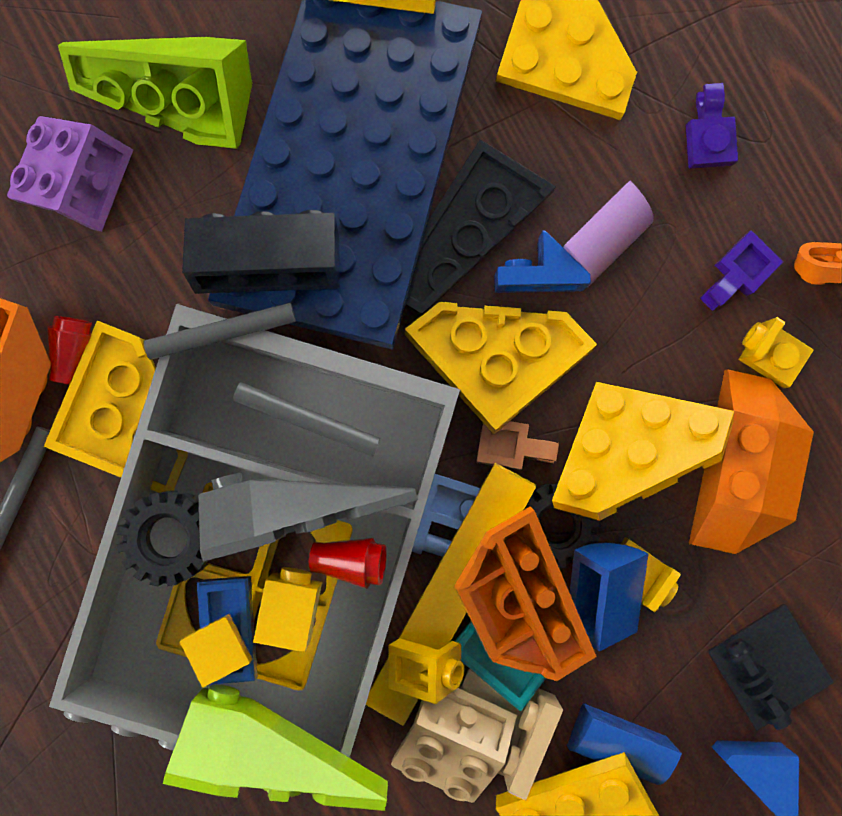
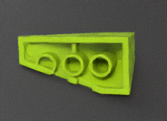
[58,37,252,149]
[163,685,388,811]

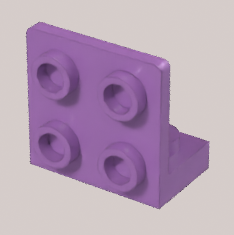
[7,116,133,232]

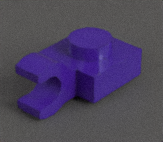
[686,83,738,169]
[700,230,783,311]

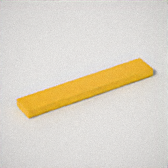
[366,463,536,726]

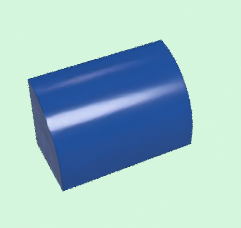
[570,543,648,652]
[567,703,682,785]

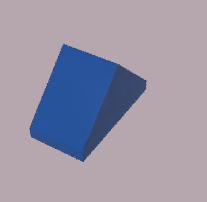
[711,740,799,816]

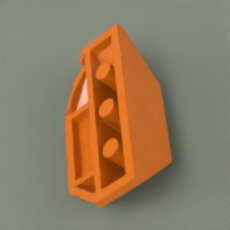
[0,298,51,462]
[689,369,814,554]
[454,507,597,681]

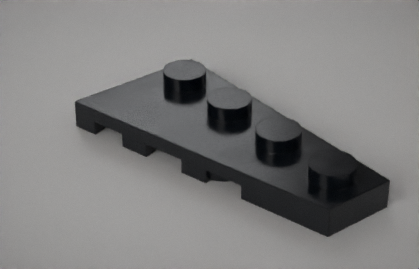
[405,140,556,316]

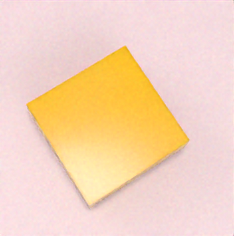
[179,614,253,688]

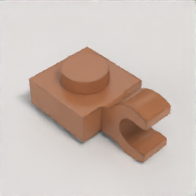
[476,421,559,471]

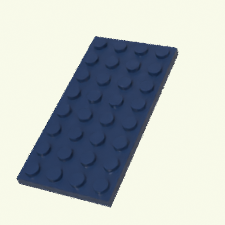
[208,0,482,349]

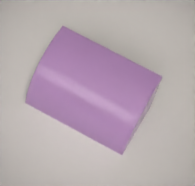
[563,181,653,287]

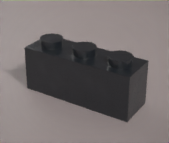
[182,210,340,294]

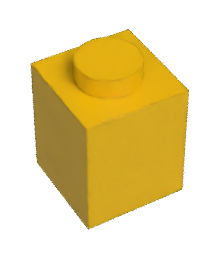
[253,567,322,652]

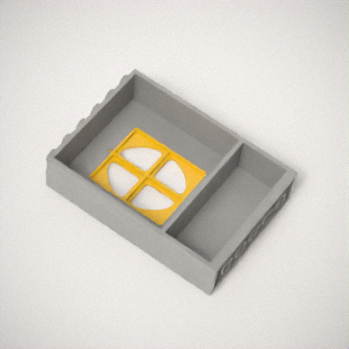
[49,304,460,758]

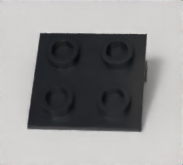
[708,604,834,731]

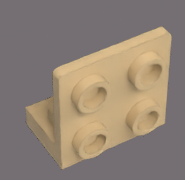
[459,668,563,800]
[391,688,517,803]

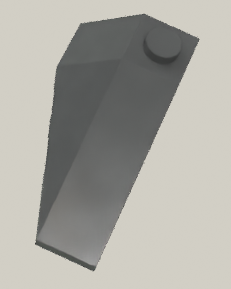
[198,472,418,562]

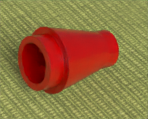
[47,316,92,384]
[309,538,387,589]

